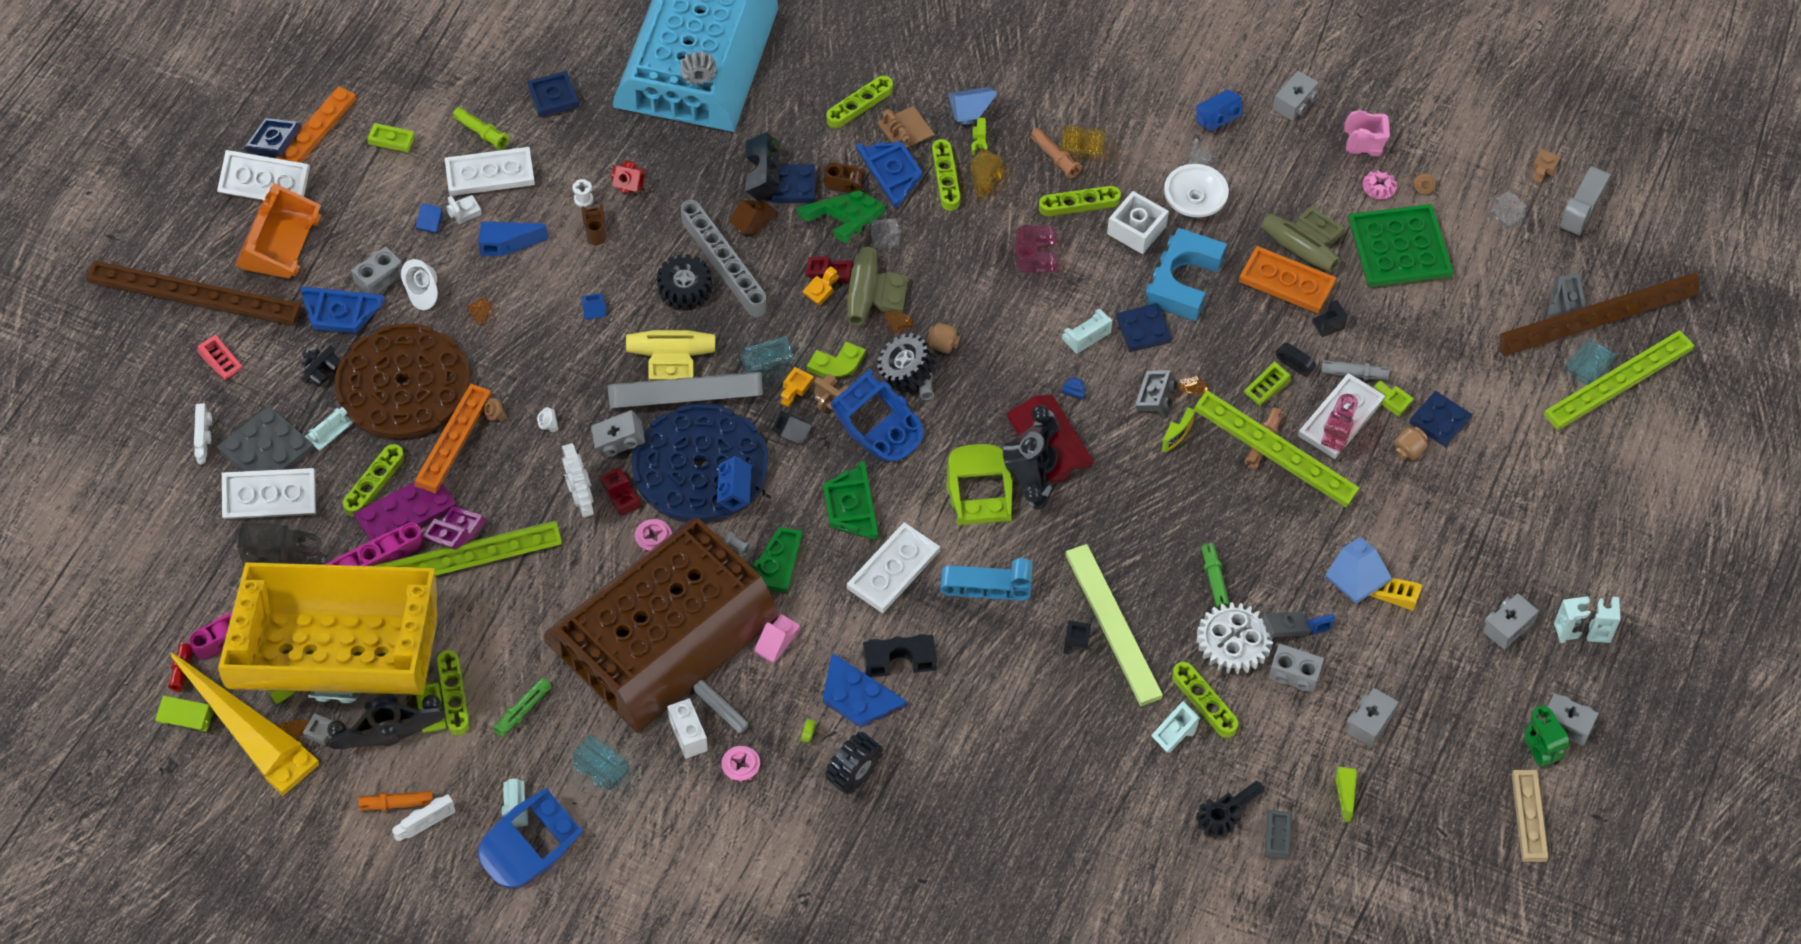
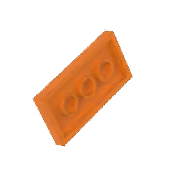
[1239,246,1336,314]

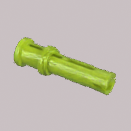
[452,107,509,151]

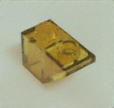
[970,148,1005,200]

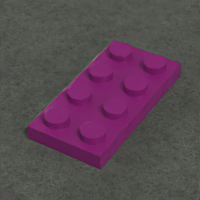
[353,481,457,541]

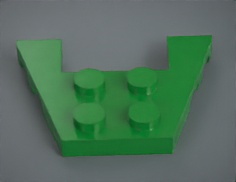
[796,190,886,243]

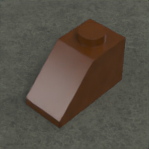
[729,200,778,235]

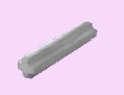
[694,680,748,733]

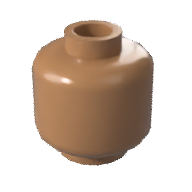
[927,323,960,354]
[1394,427,1428,460]

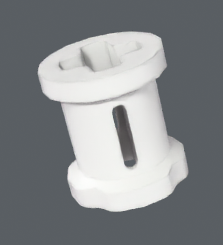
[573,179,593,207]

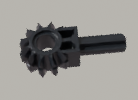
[1196,781,1265,840]

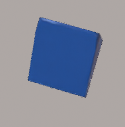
[416,203,443,233]
[581,293,606,319]
[1307,614,1335,635]

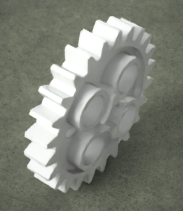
[562,443,594,517]
[1196,602,1273,674]

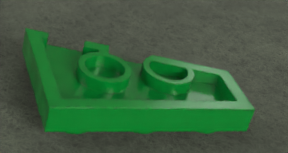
[753,527,802,594]

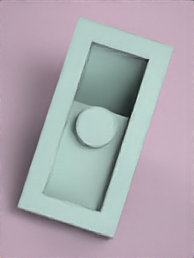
[1151,701,1200,753]

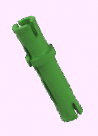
[1201,543,1230,611]
[492,678,552,737]

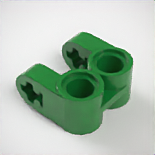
[1523,706,1569,767]

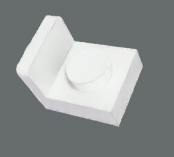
[446,195,482,225]

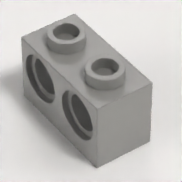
[351,246,403,294]
[1269,644,1324,693]

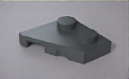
[1546,273,1586,319]

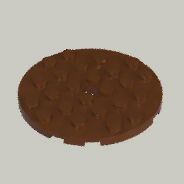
[335,323,470,439]

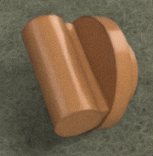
[1412,173,1436,195]
[484,398,507,421]

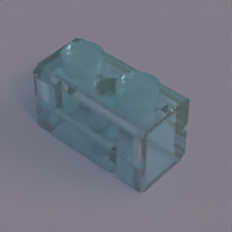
[740,336,793,373]
[572,734,629,790]

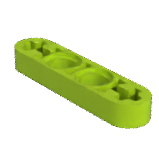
[826,76,893,128]
[932,139,960,211]
[1039,186,1121,216]
[343,444,404,517]
[437,650,469,736]
[1172,662,1238,738]

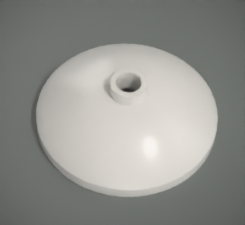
[1164,164,1229,217]

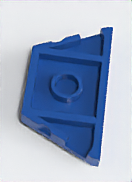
[856,142,923,209]
[301,286,385,334]
[823,653,907,728]

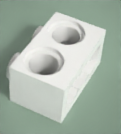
[667,698,708,759]

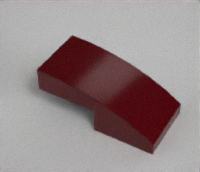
[806,256,854,283]
[599,468,641,516]

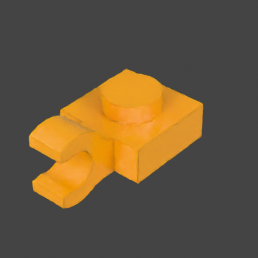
[802,266,840,307]
[781,367,814,407]

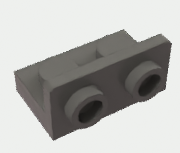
[1135,370,1179,418]

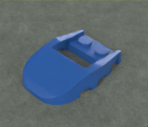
[830,369,923,462]
[478,788,583,889]

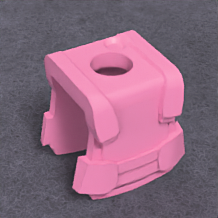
[1344,110,1390,156]

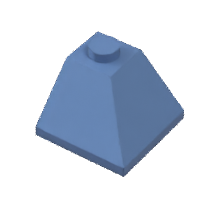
[948,87,997,125]
[1326,537,1392,604]

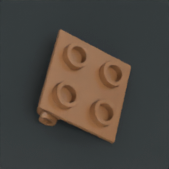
[877,106,935,148]

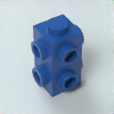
[1196,89,1243,131]
[717,456,751,512]

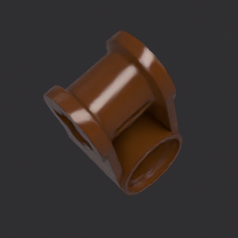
[824,162,865,193]
[581,204,606,245]

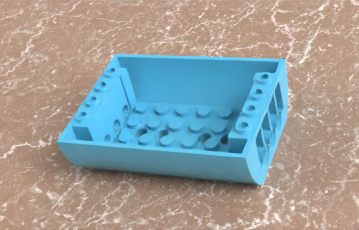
[613,0,778,132]

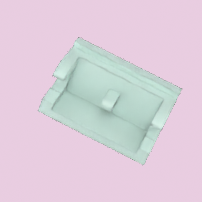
[1062,309,1112,354]
[1554,596,1591,643]
[1587,597,1620,643]

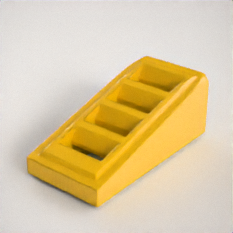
[1369,578,1423,611]

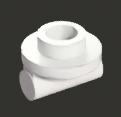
[537,407,558,432]

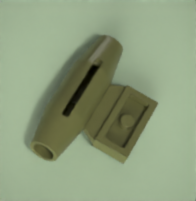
[1262,206,1345,273]
[847,247,908,326]

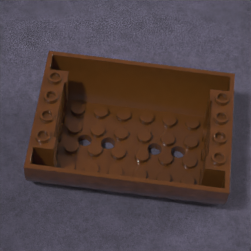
[544,518,778,733]

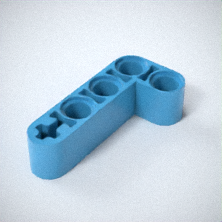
[940,558,1033,601]

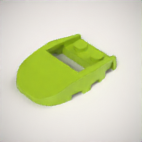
[946,444,1013,525]

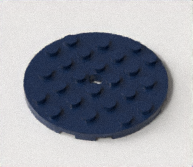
[632,404,768,523]

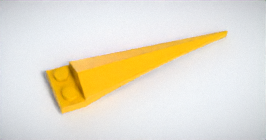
[171,653,319,796]

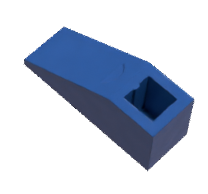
[478,221,548,256]

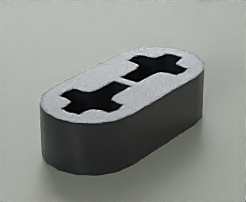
[1276,342,1316,376]

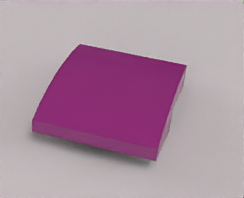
[422,506,487,550]

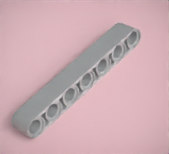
[681,200,767,317]
[607,372,763,408]

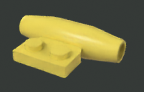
[626,330,715,381]

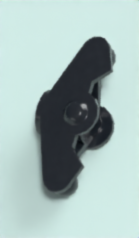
[1003,405,1060,510]
[327,694,446,749]

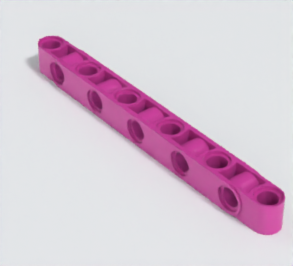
[189,523,424,660]

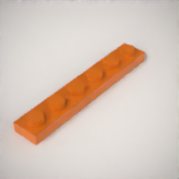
[275,86,357,163]
[415,384,491,494]

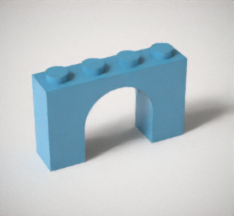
[1145,228,1227,321]

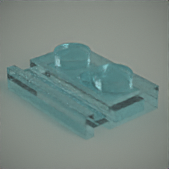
[1564,338,1617,385]

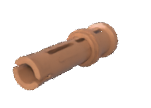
[1030,128,1082,179]

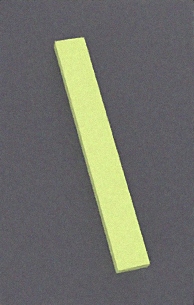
[1066,544,1163,707]

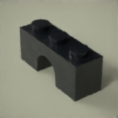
[746,132,780,201]
[863,634,937,677]

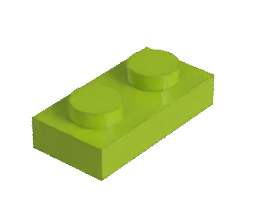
[367,123,415,153]

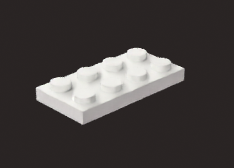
[445,147,535,196]
[217,150,310,201]
[1298,373,1385,459]
[222,468,316,519]
[847,522,940,613]

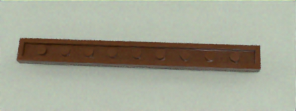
[86,260,302,326]
[1499,273,1699,356]

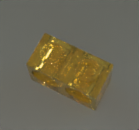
[1060,125,1106,156]

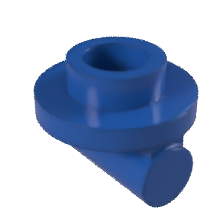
[1062,377,1087,399]

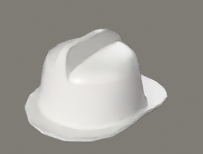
[401,259,438,310]

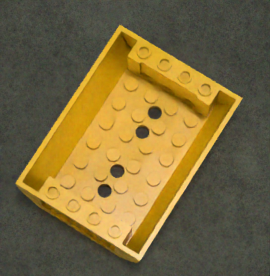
[218,563,437,695]

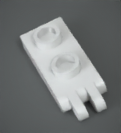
[194,403,212,464]
[392,794,455,841]

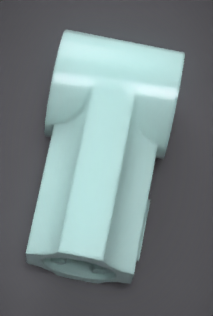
[502,779,528,827]

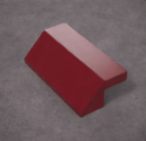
[1006,394,1094,483]

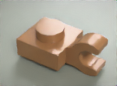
[1532,149,1561,184]

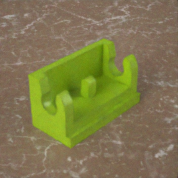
[155,696,214,732]

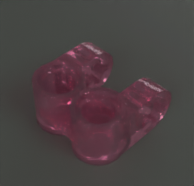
[1015,225,1058,273]
[1321,393,1358,452]

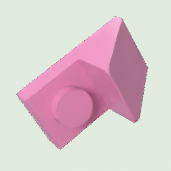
[754,614,800,664]

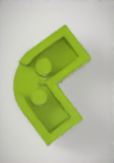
[807,342,866,378]

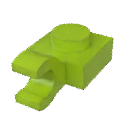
[971,118,987,155]
[1374,381,1414,417]

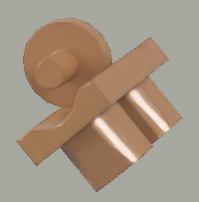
[814,374,849,411]

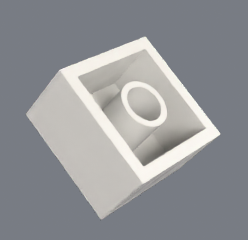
[1107,191,1169,254]

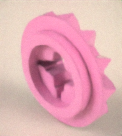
[1363,170,1397,199]
[635,519,672,551]
[722,746,760,783]

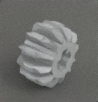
[680,50,716,86]

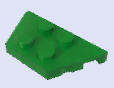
[823,461,878,540]

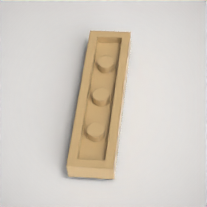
[1512,770,1548,862]

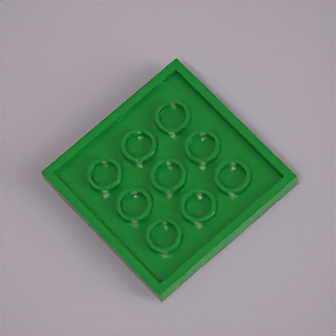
[1348,204,1453,287]

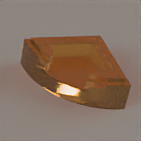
[467,296,489,325]
[884,311,913,333]
[1178,375,1209,394]
[277,719,309,741]

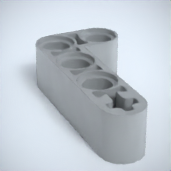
[1560,166,1611,236]

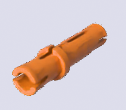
[358,790,433,812]

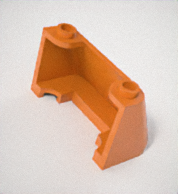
[235,182,321,279]

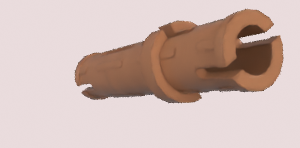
[1245,408,1284,469]

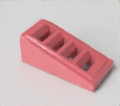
[197,335,243,380]

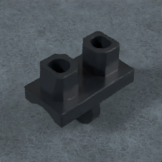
[301,345,340,387]

